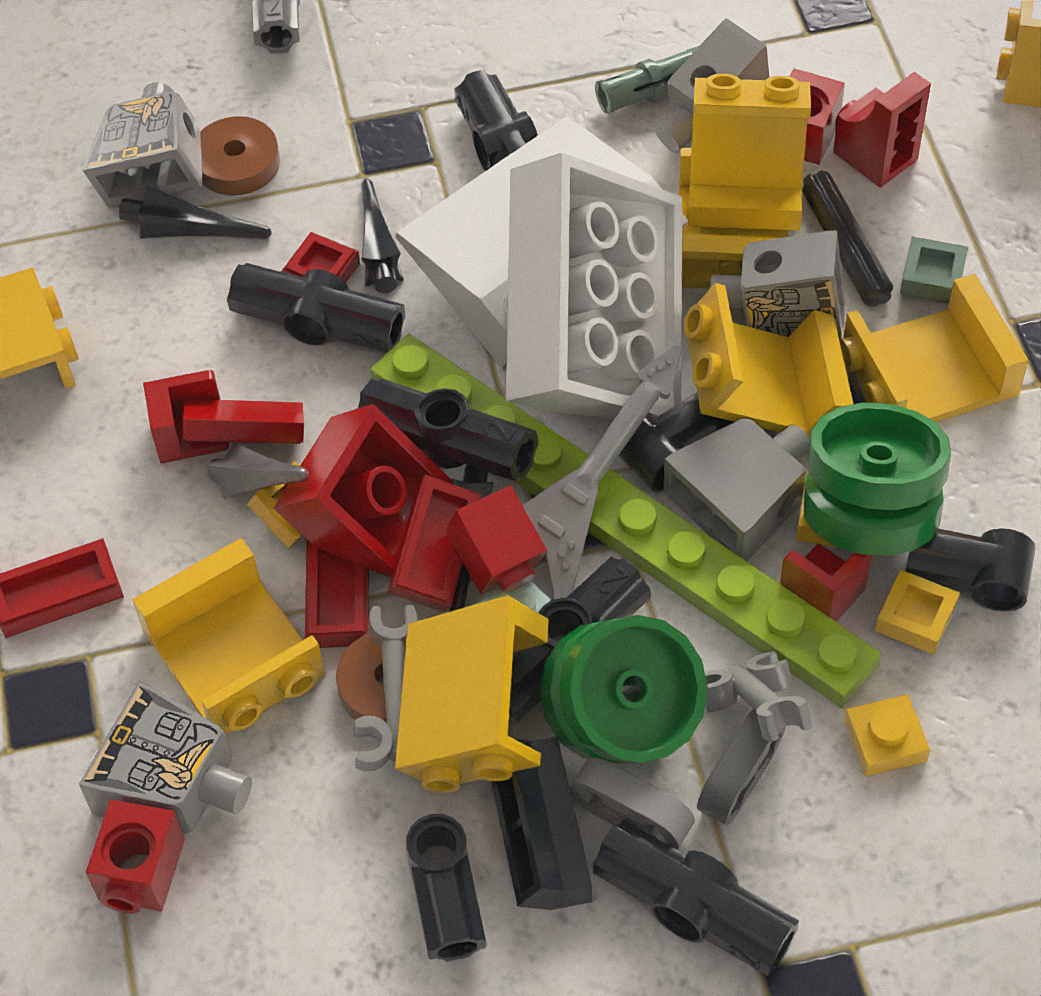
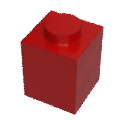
[446,485,547,595]

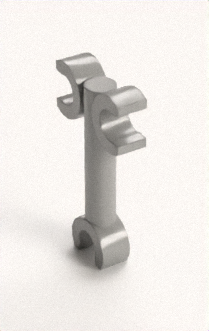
[353,605,417,771]
[705,651,812,742]

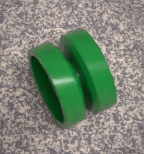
[803,403,951,556]
[539,615,708,763]

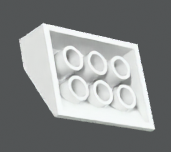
[395,116,688,368]
[506,152,682,418]

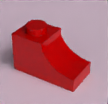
[833,71,931,188]

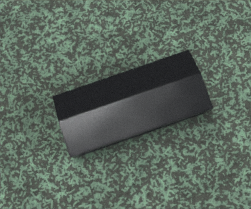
[491,736,592,910]

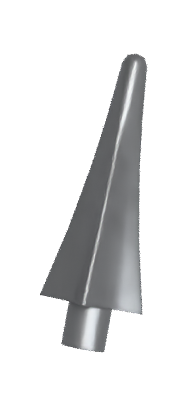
[205,442,309,499]

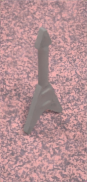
[523,346,681,600]

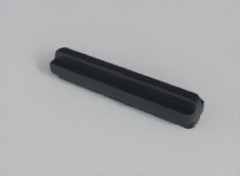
[802,170,893,307]

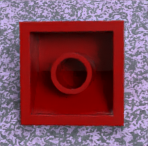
[273,404,451,577]

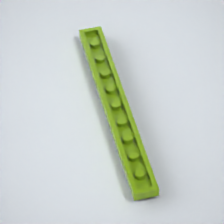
[370,333,882,708]

